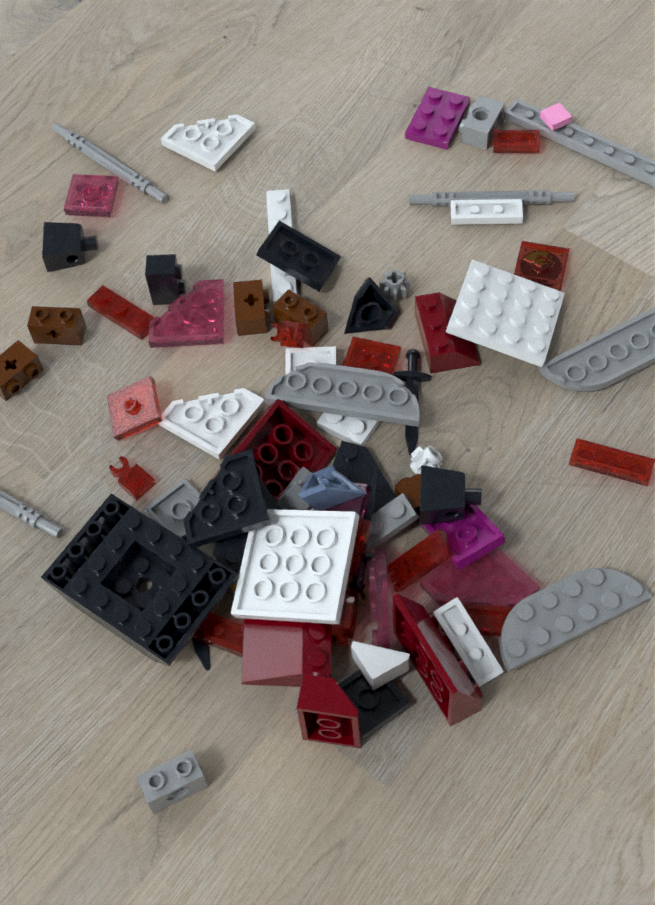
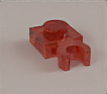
[270,321,306,348]
[109,456,156,501]

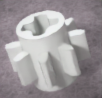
[410,446,443,474]

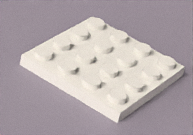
[446,259,565,367]
[231,509,360,624]

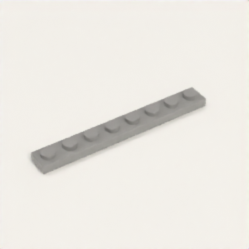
[504,98,655,187]

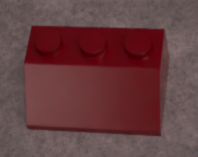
[415,292,480,374]
[296,672,361,749]

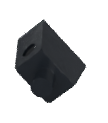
[42,222,99,272]
[420,465,482,525]

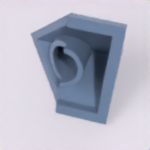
[299,465,367,511]

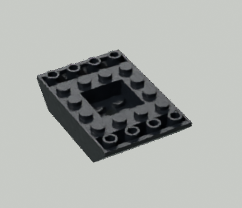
[41,493,239,666]

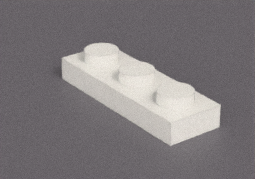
[451,199,523,225]
[433,597,504,687]

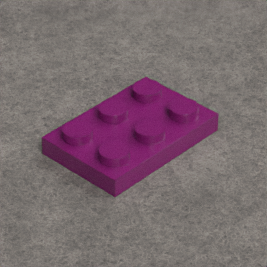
[405,87,470,150]
[417,505,506,570]

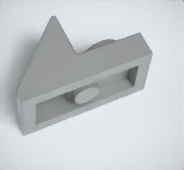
[276,467,311,510]

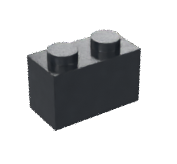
[145,254,186,305]

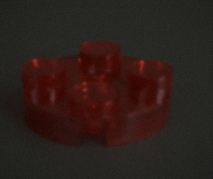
[332,588,359,647]

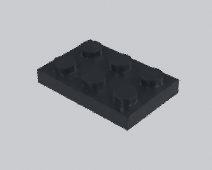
[256,220,341,292]

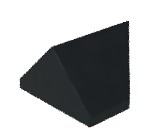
[344,277,401,334]

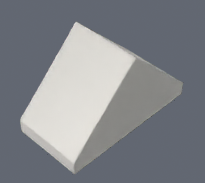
[351,641,410,690]

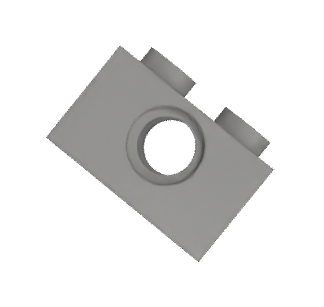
[459,96,505,150]
[136,750,208,814]

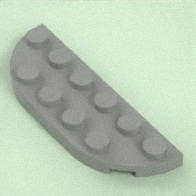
[539,307,655,391]
[265,363,420,427]
[500,568,652,673]

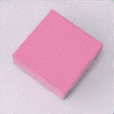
[540,103,572,131]

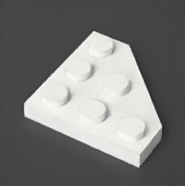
[161,114,256,172]
[157,388,265,460]

